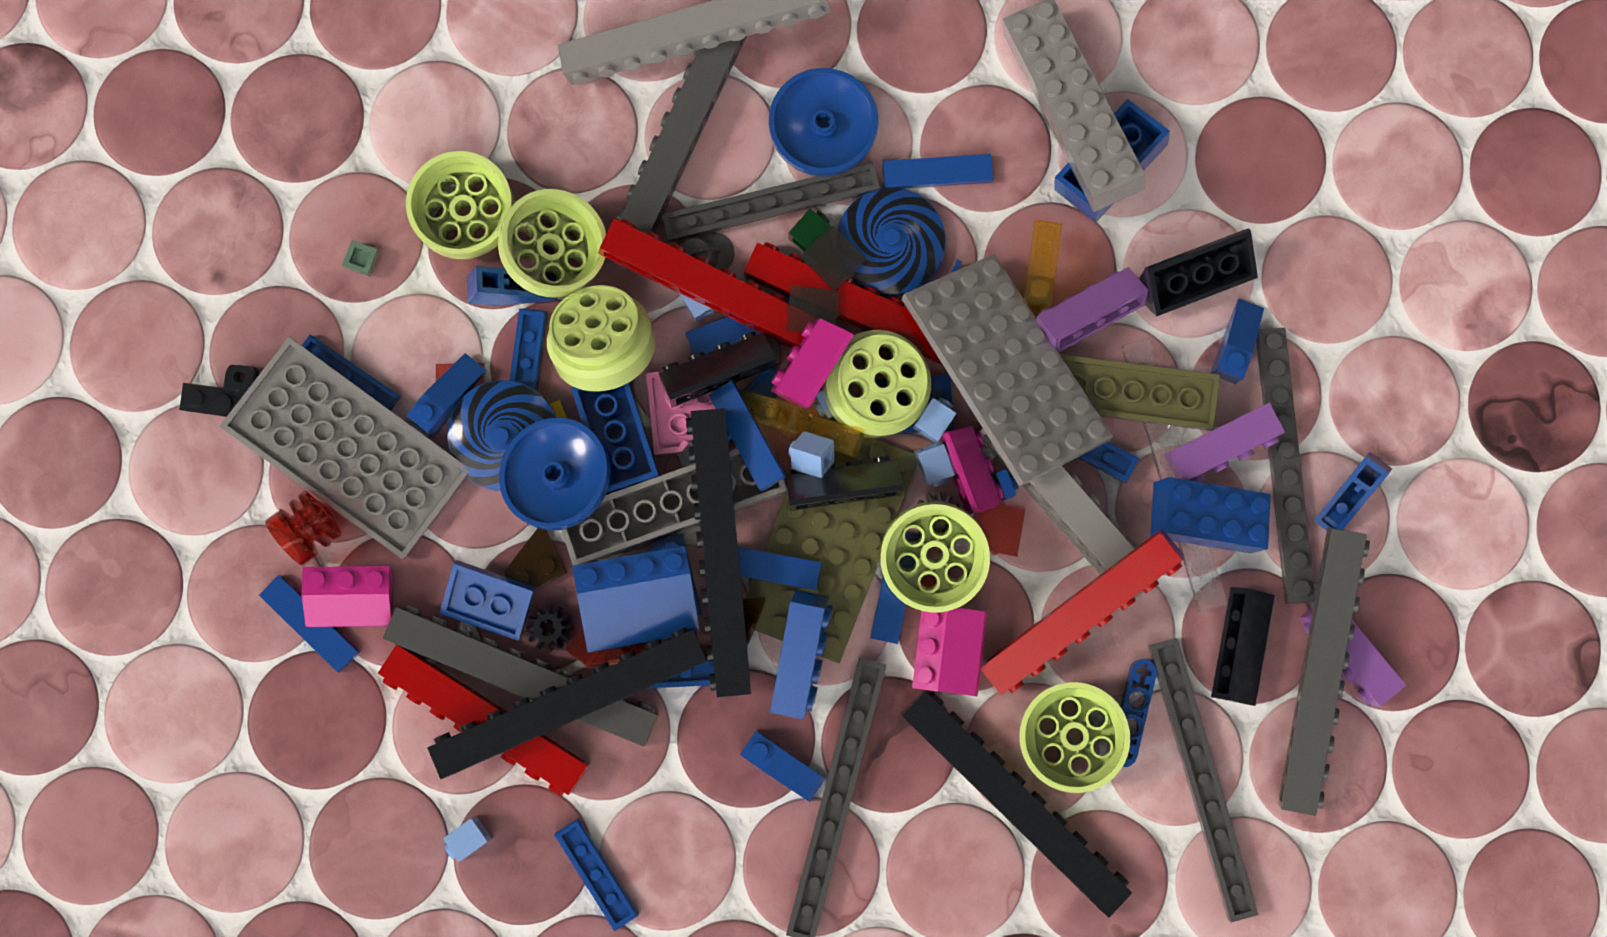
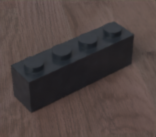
[1211,587,1275,706]

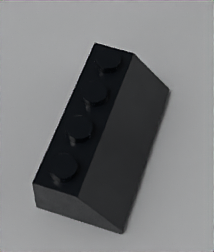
[1139,228,1258,317]
[659,332,776,408]
[785,456,904,511]

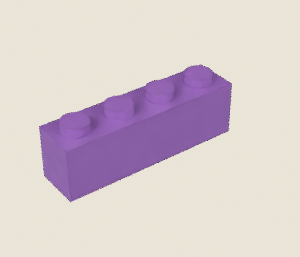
[1037,267,1148,353]
[1164,402,1285,482]
[1299,607,1406,707]

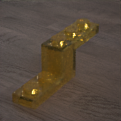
[1021,219,1063,319]
[739,389,865,458]

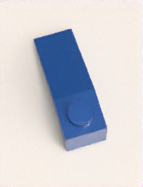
[467,266,557,306]
[1210,298,1264,384]
[406,353,487,435]
[1314,452,1392,531]
[740,730,826,802]

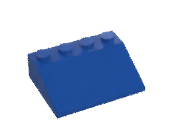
[572,546,700,653]

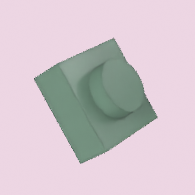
[342,240,380,277]

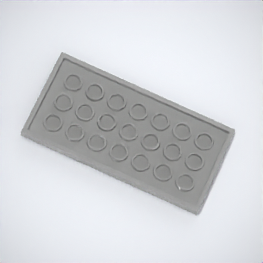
[902,254,1113,487]
[219,337,469,560]

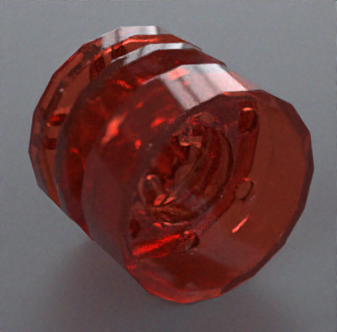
[265,490,342,566]

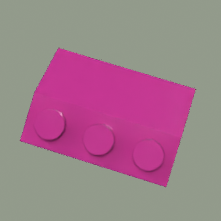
[771,318,854,409]
[938,426,1004,516]
[302,566,394,627]
[912,608,987,696]

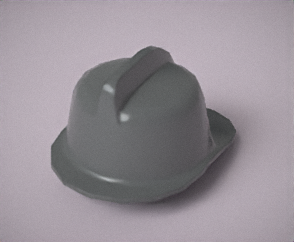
[677,232,735,270]

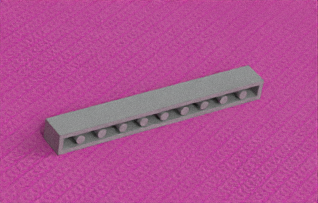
[558,0,831,85]

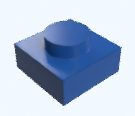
[993,469,1018,501]

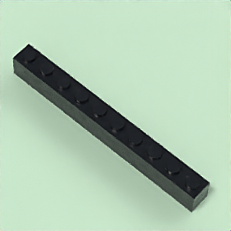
[686,408,751,698]
[427,627,708,780]
[900,691,1132,918]

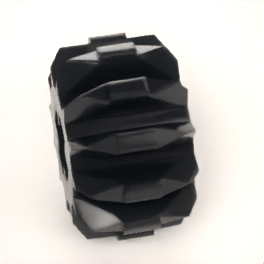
[525,604,574,652]

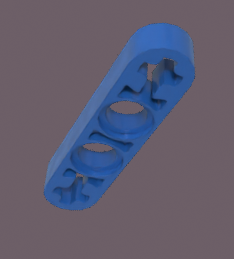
[1120,659,1157,767]

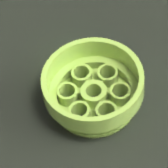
[406,151,515,259]
[498,189,606,298]
[547,285,656,391]
[823,330,931,438]
[881,502,990,612]
[1020,682,1130,793]

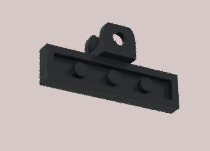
[179,365,260,417]

